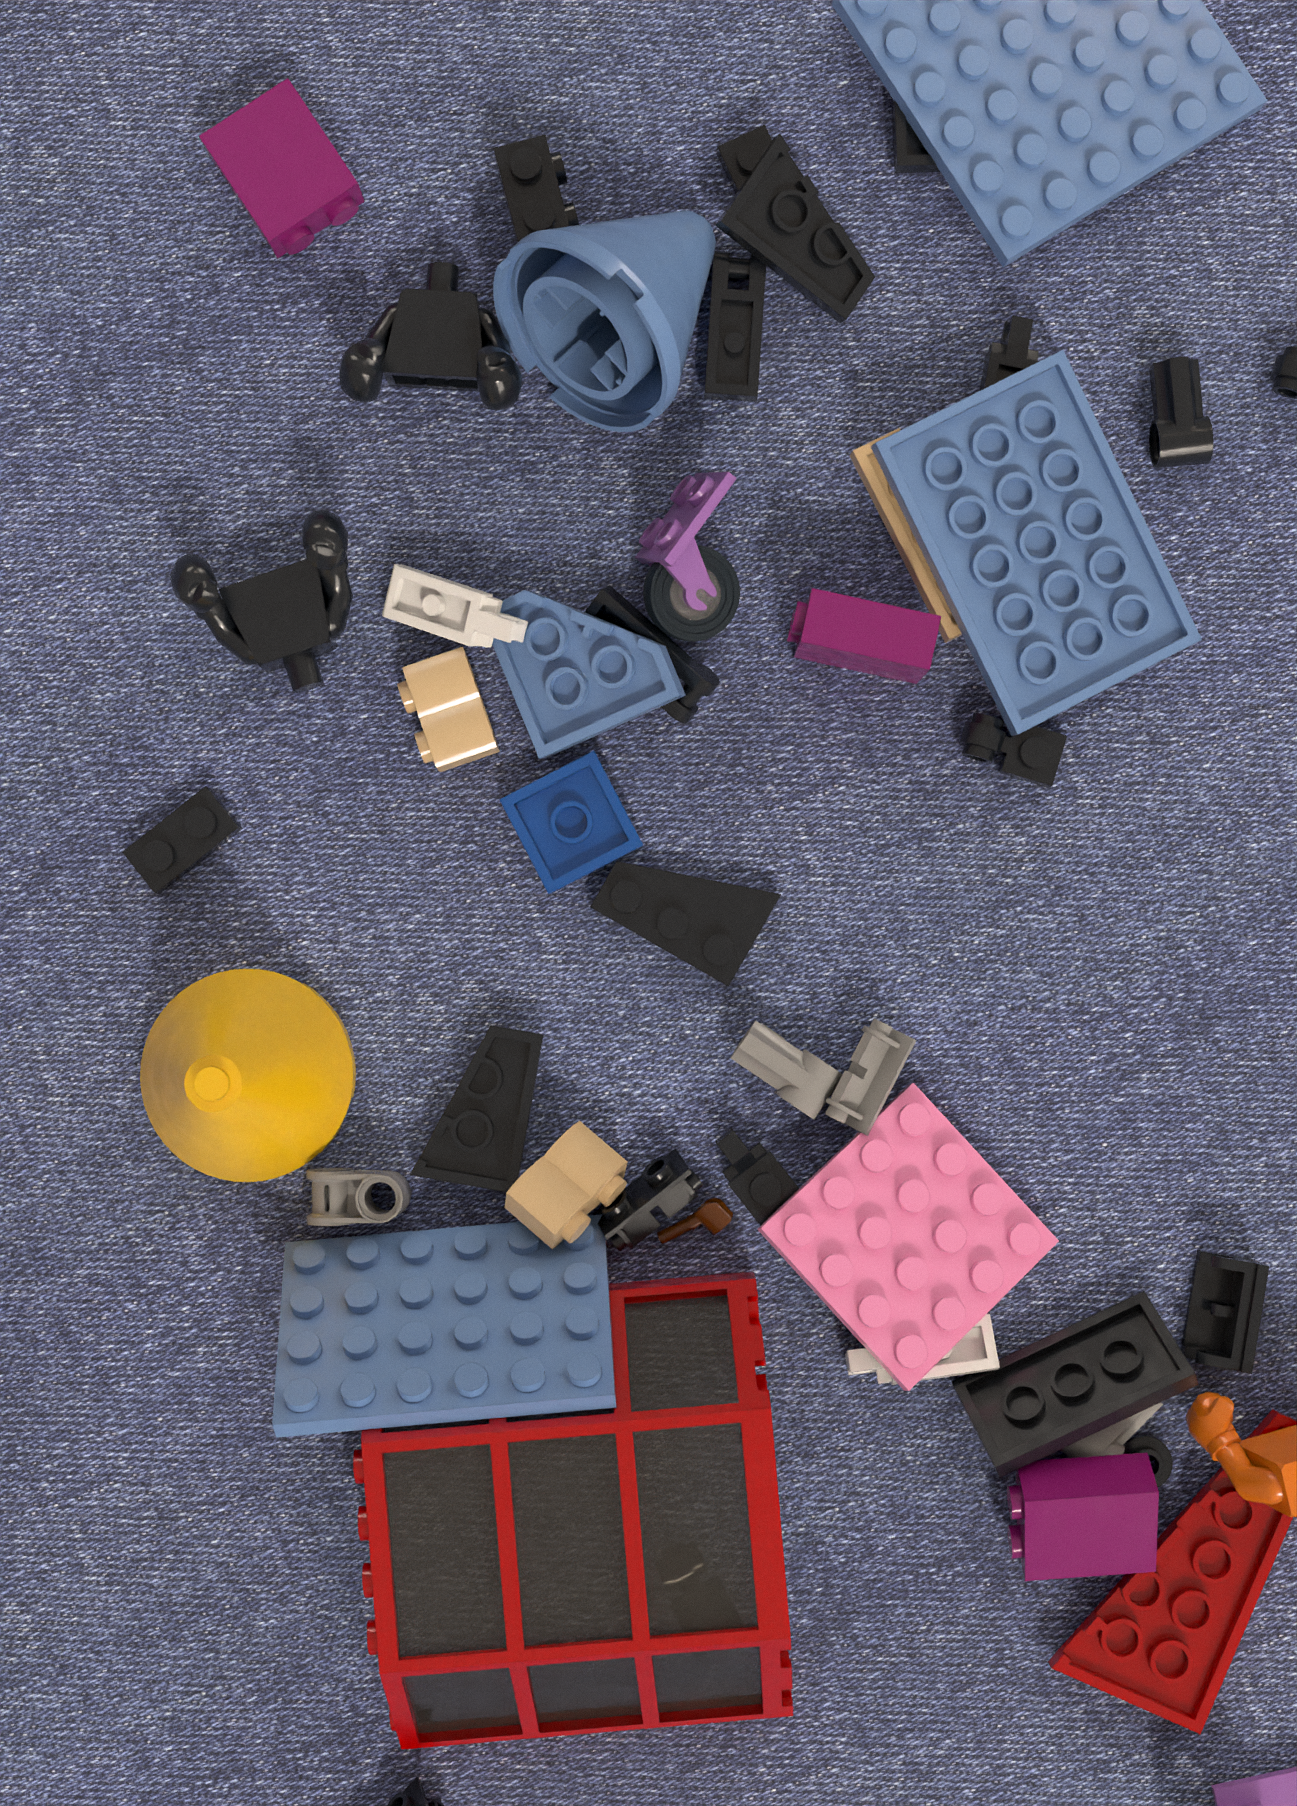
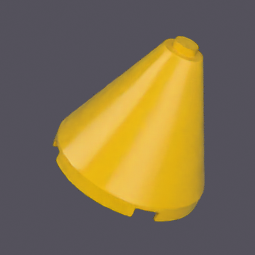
[140,969,356,1182]

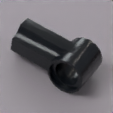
[1149,357,1214,468]

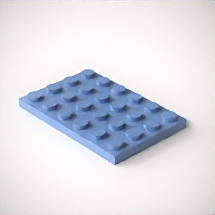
[871,350,1202,736]
[272,1214,616,1438]

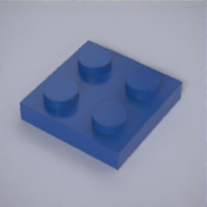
[499,751,643,895]

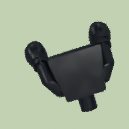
[339,262,522,411]
[170,510,353,693]

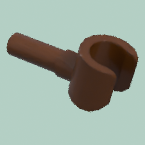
[657,1197,733,1244]

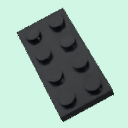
[951,1291,1198,1478]

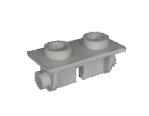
[825,1018,917,1136]

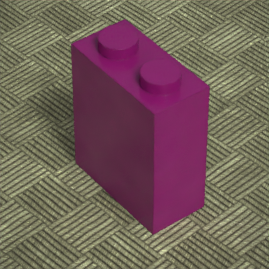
[199,78,365,259]
[787,588,941,684]
[1007,1452,1159,1581]

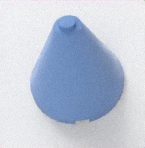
[493,210,716,432]

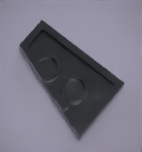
[715,134,875,323]
[590,861,781,987]
[410,1025,544,1192]

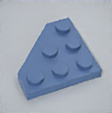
[492,590,686,759]

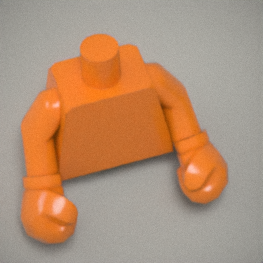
[1185,1391,1297,1517]

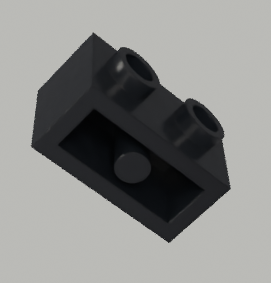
[493,135,579,243]

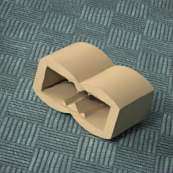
[397,647,500,772]
[504,1121,628,1249]

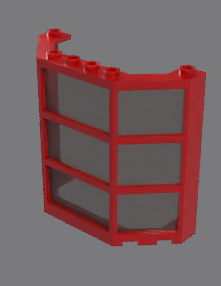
[353,1271,793,1750]

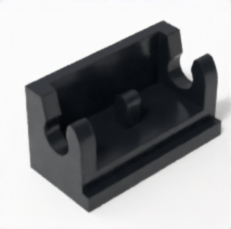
[1181,1250,1269,1374]

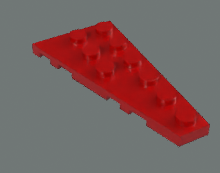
[1048,1409,1297,1734]

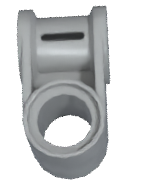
[306,1168,412,1226]

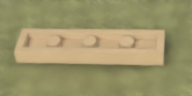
[850,428,962,643]

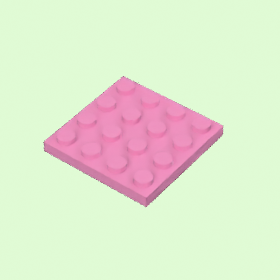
[757,1083,1059,1391]

